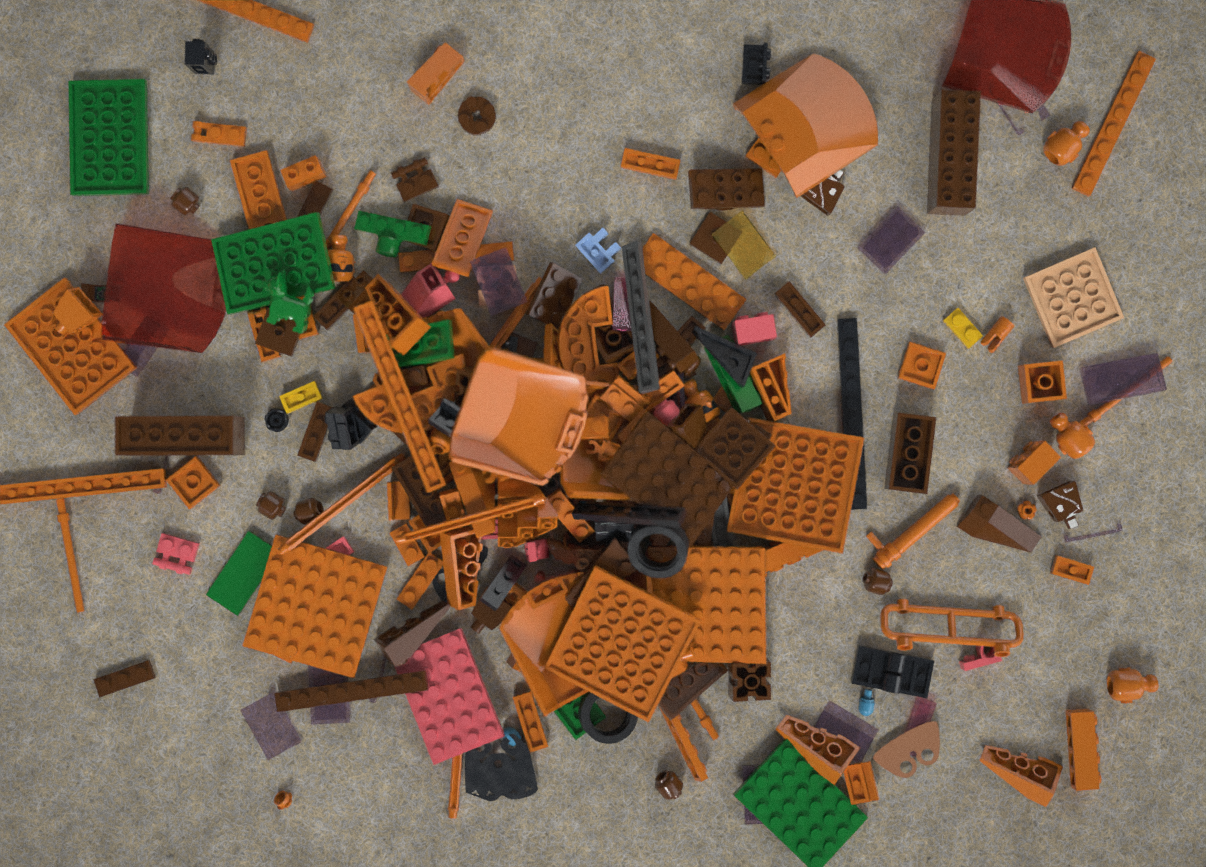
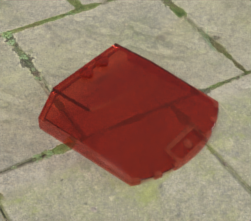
[942,0,1071,114]
[101,223,226,353]

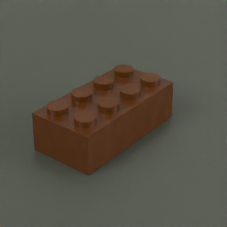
[884,412,937,494]

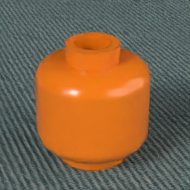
[428,427,451,454]

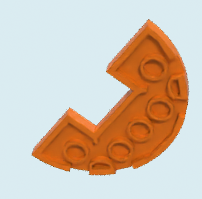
[557,285,619,383]
[352,353,466,433]

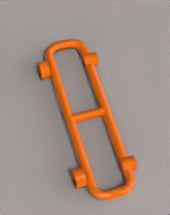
[880,599,1024,657]

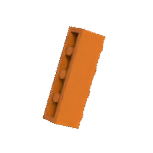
[1065,709,1101,791]

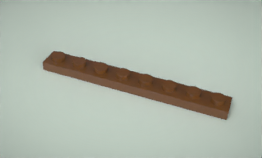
[274,670,429,712]

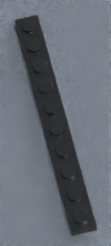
[837,318,867,510]

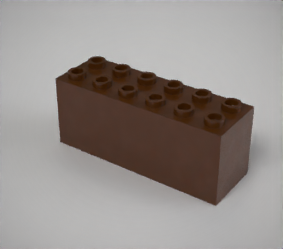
[927,90,981,216]
[115,416,245,456]

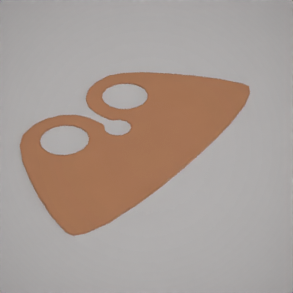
[873,721,940,778]

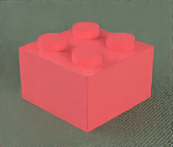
[731,312,777,346]

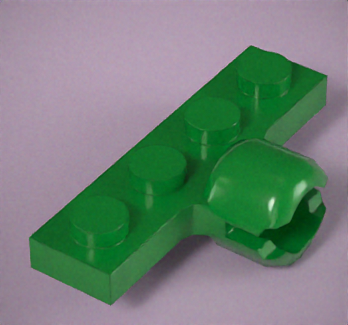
[354,211,431,258]

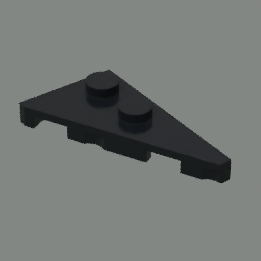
[692,326,757,388]

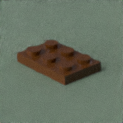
[526,262,583,331]

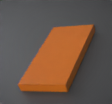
[432,199,493,277]

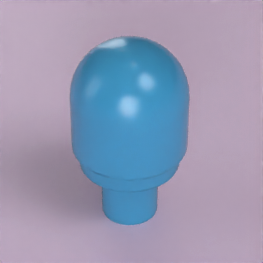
[858,689,875,716]
[502,727,522,747]

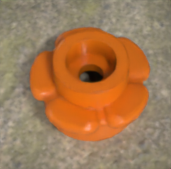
[1017,501,1036,519]
[274,791,292,810]

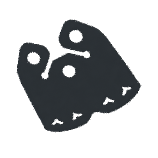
[465,734,538,801]

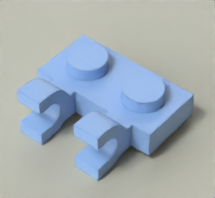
[575,228,621,274]

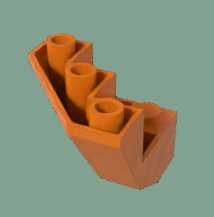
[498,477,558,548]

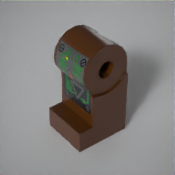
[81,283,120,303]

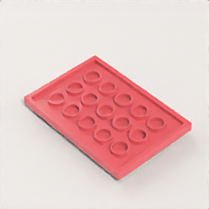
[394,628,505,765]

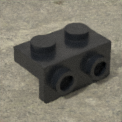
[741,42,771,85]
[428,398,460,438]

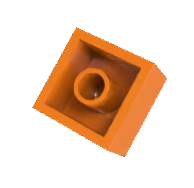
[1018,360,1067,404]
[1007,441,1061,485]

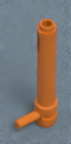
[866,493,960,570]

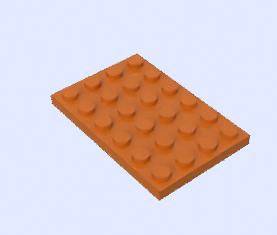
[4,277,137,415]

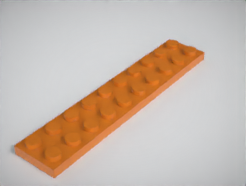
[230,150,319,340]

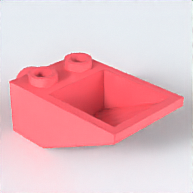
[401,263,460,318]

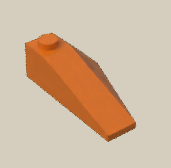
[449,462,496,538]
[776,715,860,785]
[979,745,1063,807]

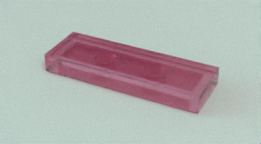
[612,277,632,331]
[904,697,937,757]

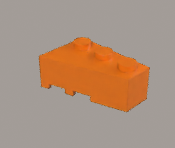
[407,42,465,105]
[750,353,792,422]

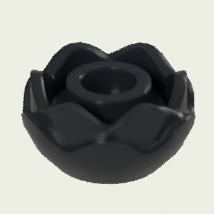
[264,408,289,432]

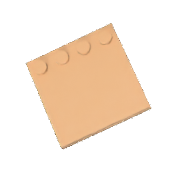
[1023,247,1124,348]

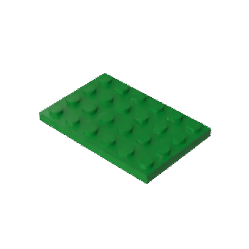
[68,79,149,196]
[211,212,336,315]
[733,738,868,867]

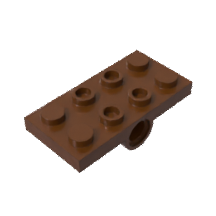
[688,169,765,211]

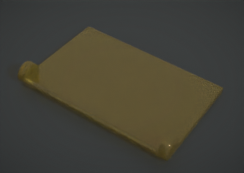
[712,210,776,280]

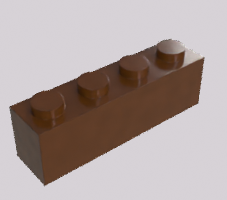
[649,300,699,373]

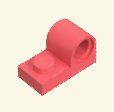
[524,539,550,562]
[959,646,1002,671]

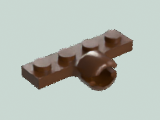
[656,316,706,378]

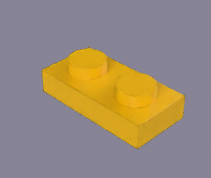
[942,308,983,349]
[279,381,323,414]

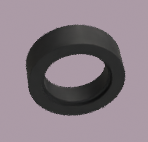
[628,524,689,578]
[578,692,638,744]

